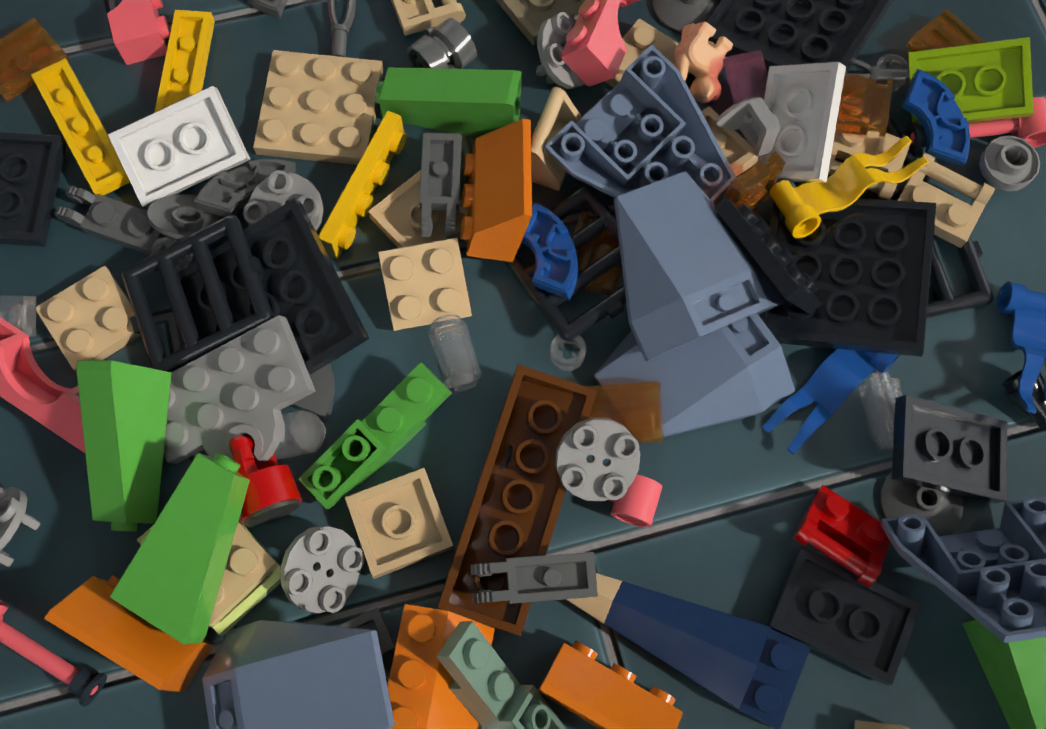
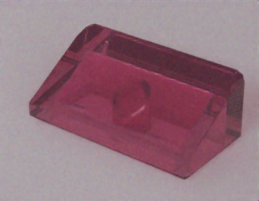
[723,50,768,104]

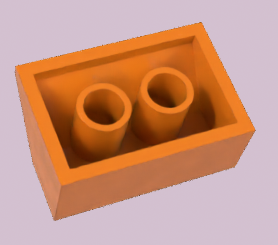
[460,119,532,262]
[44,575,214,692]
[388,604,495,729]
[538,641,683,729]

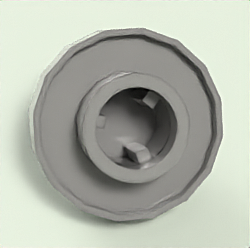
[979,136,1040,191]

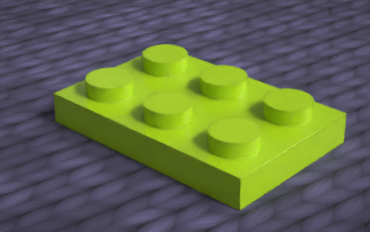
[908,37,1034,125]

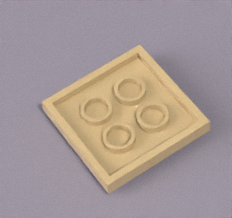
[253,50,384,165]

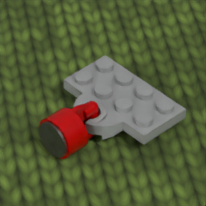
[164,315,316,527]

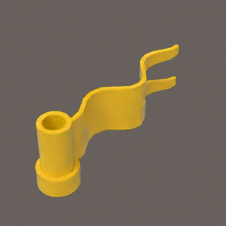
[769,136,929,238]

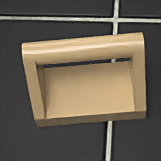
[531,87,582,191]

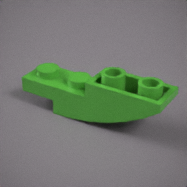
[299,362,452,509]

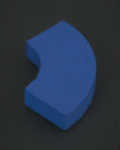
[901,69,970,167]
[521,203,578,300]

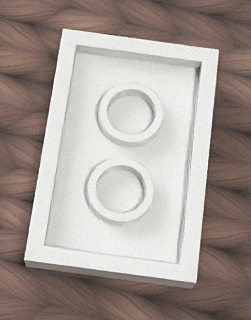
[751,62,846,182]
[108,86,251,207]

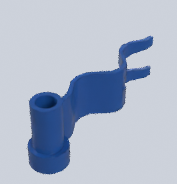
[997,281,1046,414]
[762,349,900,455]

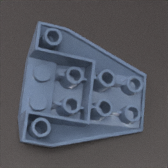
[544,45,737,202]
[614,171,785,362]
[593,313,795,444]
[881,496,1046,643]
[202,620,395,729]

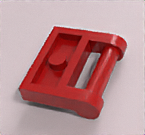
[793,485,891,588]

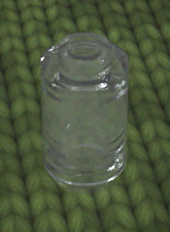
[428,315,483,392]
[858,373,903,451]

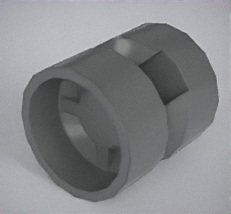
[407,18,477,69]

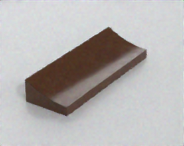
[436,364,597,636]

